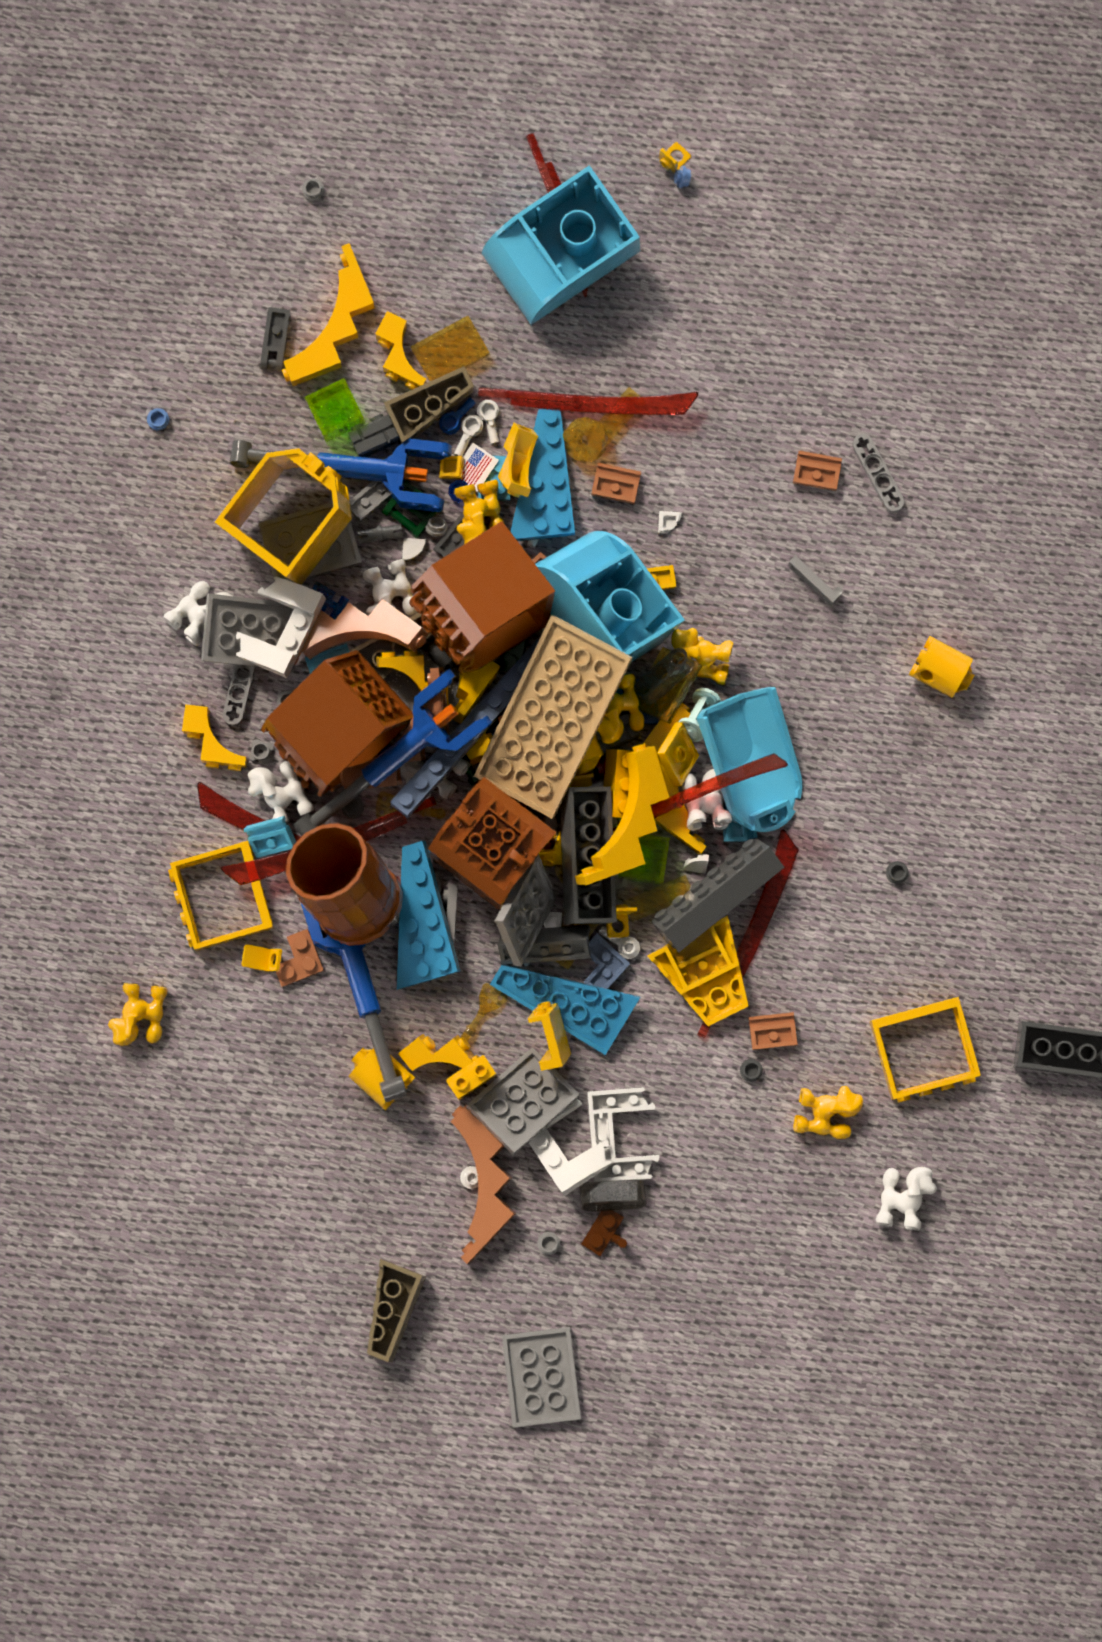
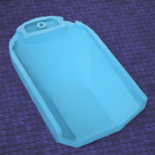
[697,687,802,832]

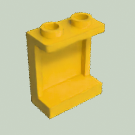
[528,1001,571,1071]
[446,1055,497,1100]

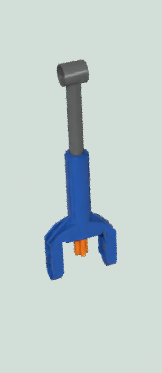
[230,438,452,512]
[293,669,493,836]
[301,903,407,1102]

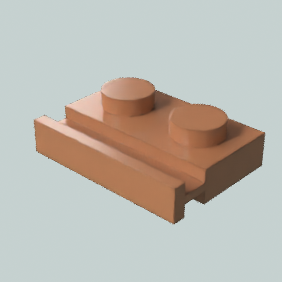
[793,451,842,491]
[591,463,641,504]
[748,1012,798,1050]

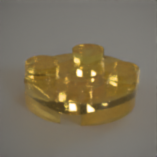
[563,417,608,462]

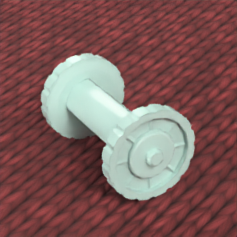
[678,688,721,742]

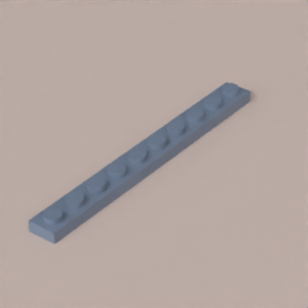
[390,640,539,818]

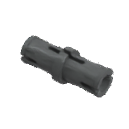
[357,524,404,544]

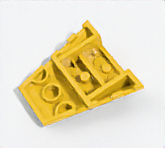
[647,915,749,1026]

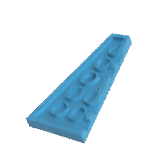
[510,407,575,541]
[397,841,461,990]
[490,965,640,1055]

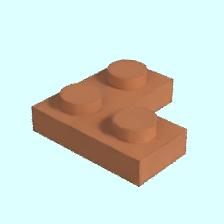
[276,929,324,987]

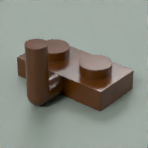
[581,1206,627,1256]

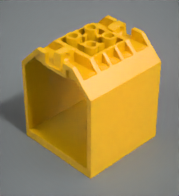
[215,448,352,585]

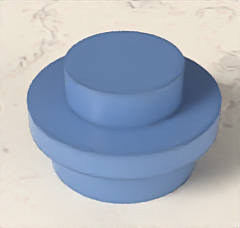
[674,166,691,188]
[147,408,169,431]

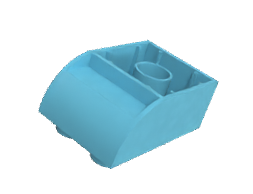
[482,165,640,325]
[535,531,685,662]

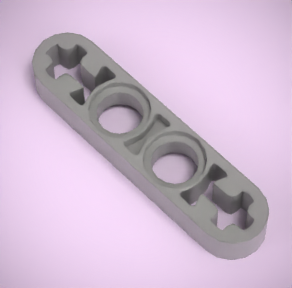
[852,434,904,513]
[223,665,256,726]

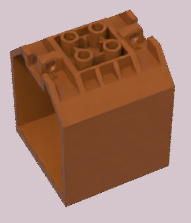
[409,521,555,673]
[261,650,413,797]
[428,777,557,911]

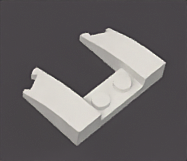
[236,576,326,678]
[587,1087,659,1183]
[528,1099,612,1196]

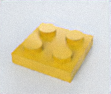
[657,723,699,786]

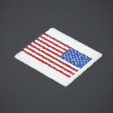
[458,443,499,492]

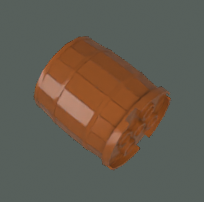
[286,823,403,946]

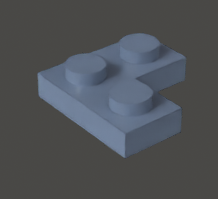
[583,934,630,989]

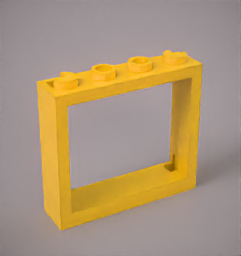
[168,841,274,951]
[869,997,981,1103]

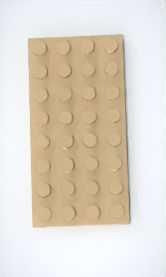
[474,615,633,819]

